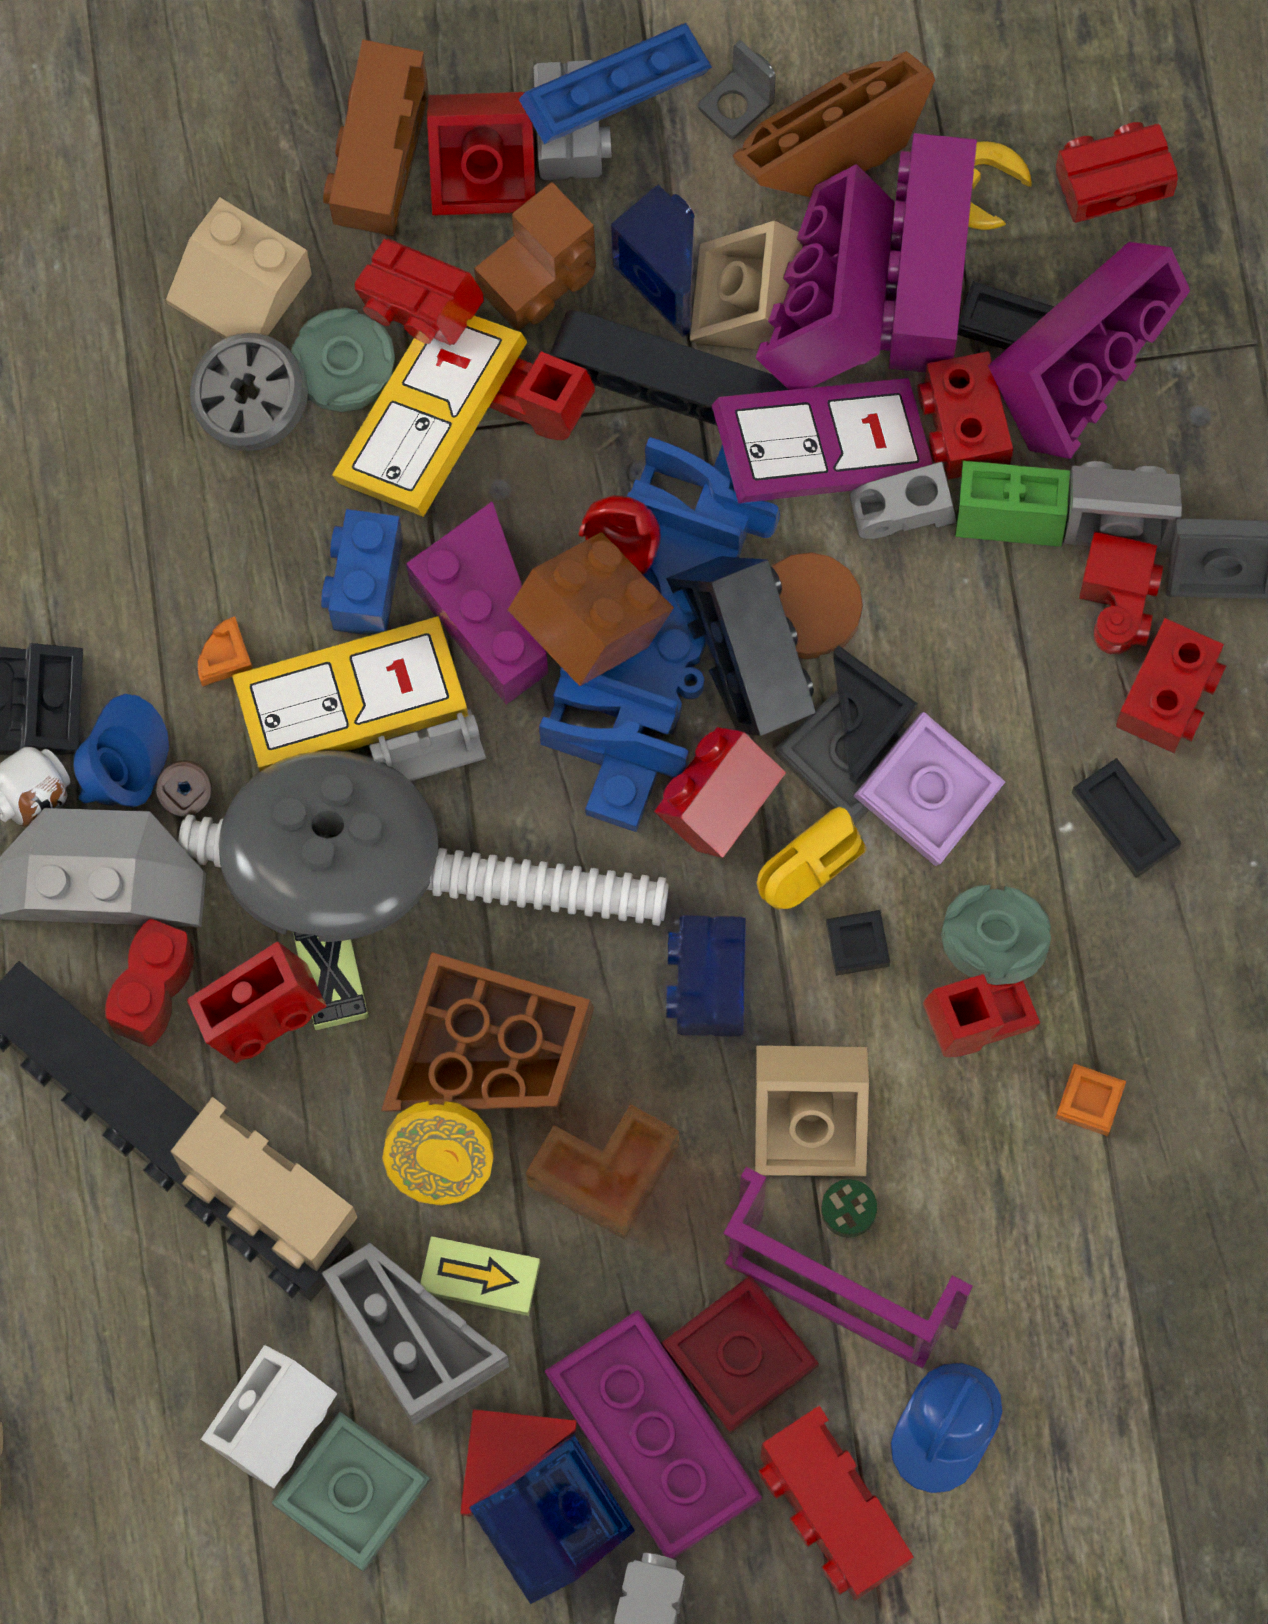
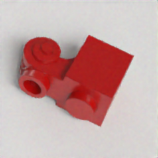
[1079,531,1164,654]

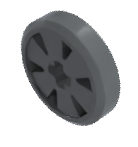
[190,333,308,451]

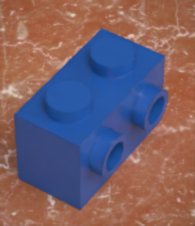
[321,509,403,636]

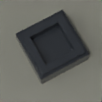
[826,910,890,976]

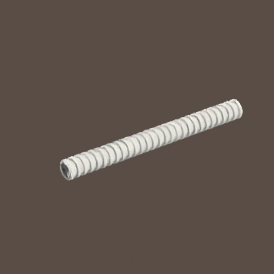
[178,815,669,926]

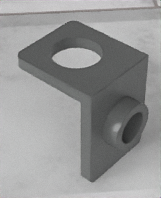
[698,40,776,139]

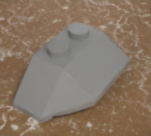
[0,808,206,927]

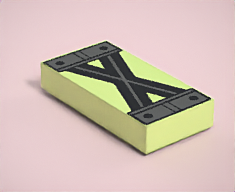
[293,932,369,1030]

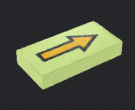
[420,1236,540,1316]

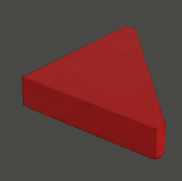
[460,1409,577,1517]

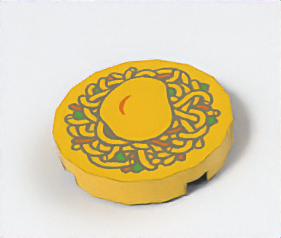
[382,1101,494,1206]

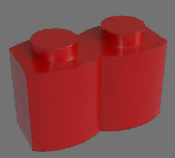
[105,919,194,1047]

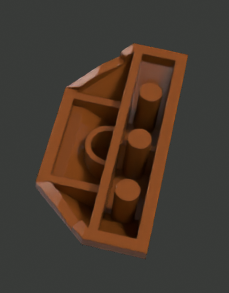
[733,51,935,198]

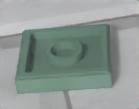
[272,1412,431,1572]

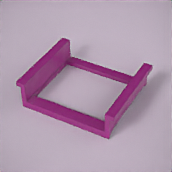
[723,1167,973,1369]

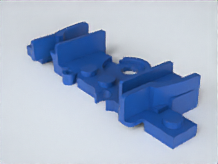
[539,437,780,832]

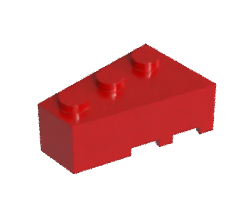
[758,1405,914,1601]

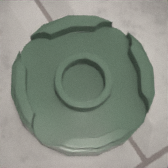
[291,308,396,412]
[941,885,1051,985]

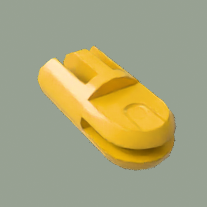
[756,807,867,909]

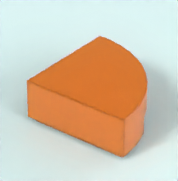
[198,616,253,687]

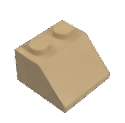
[166,197,312,339]
[690,221,803,349]
[755,1046,869,1176]

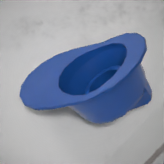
[73,694,169,808]
[891,1363,1003,1493]

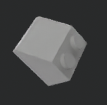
[1064,461,1182,553]

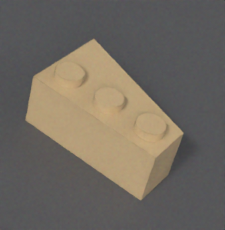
[171,1097,357,1271]

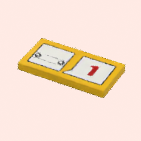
[332,315,527,517]
[232,616,469,772]

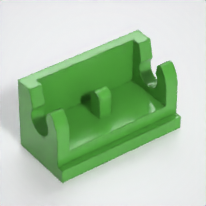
[955,461,1070,547]

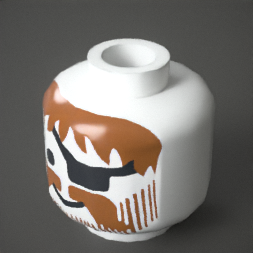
[0,747,71,827]

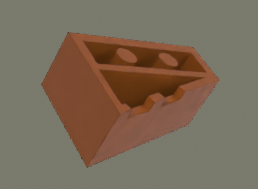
[323,39,429,236]

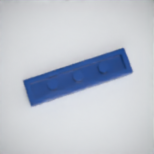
[519,23,712,145]

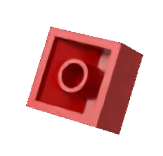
[427,92,536,215]

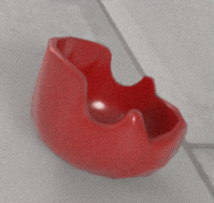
[578,495,661,575]

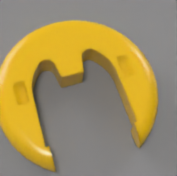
[968,141,1032,230]

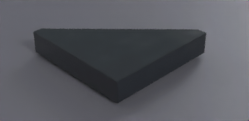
[833,645,918,785]

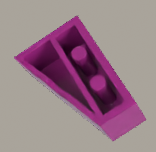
[406,502,549,705]

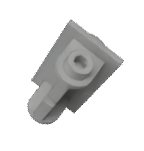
[369,709,486,781]

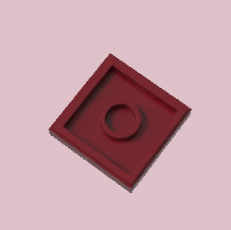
[661,1275,819,1434]

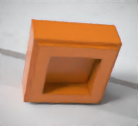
[1055,1063,1126,1136]

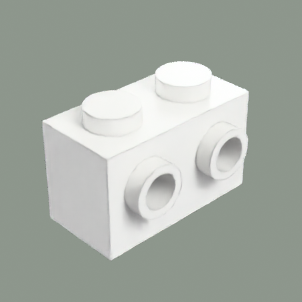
[200,1345,338,1488]

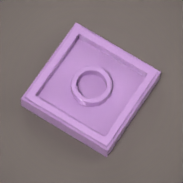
[854,712,1005,866]

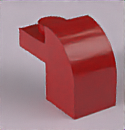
[489,352,595,440]
[923,974,1040,1057]

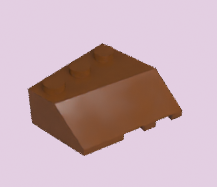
[381,952,595,1112]

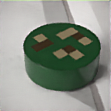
[821,1179,877,1238]

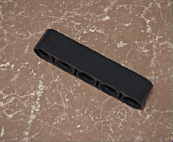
[549,310,789,426]

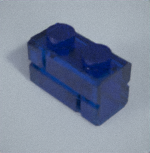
[666,915,746,1037]

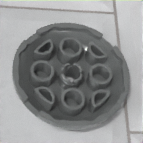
[219,750,438,942]

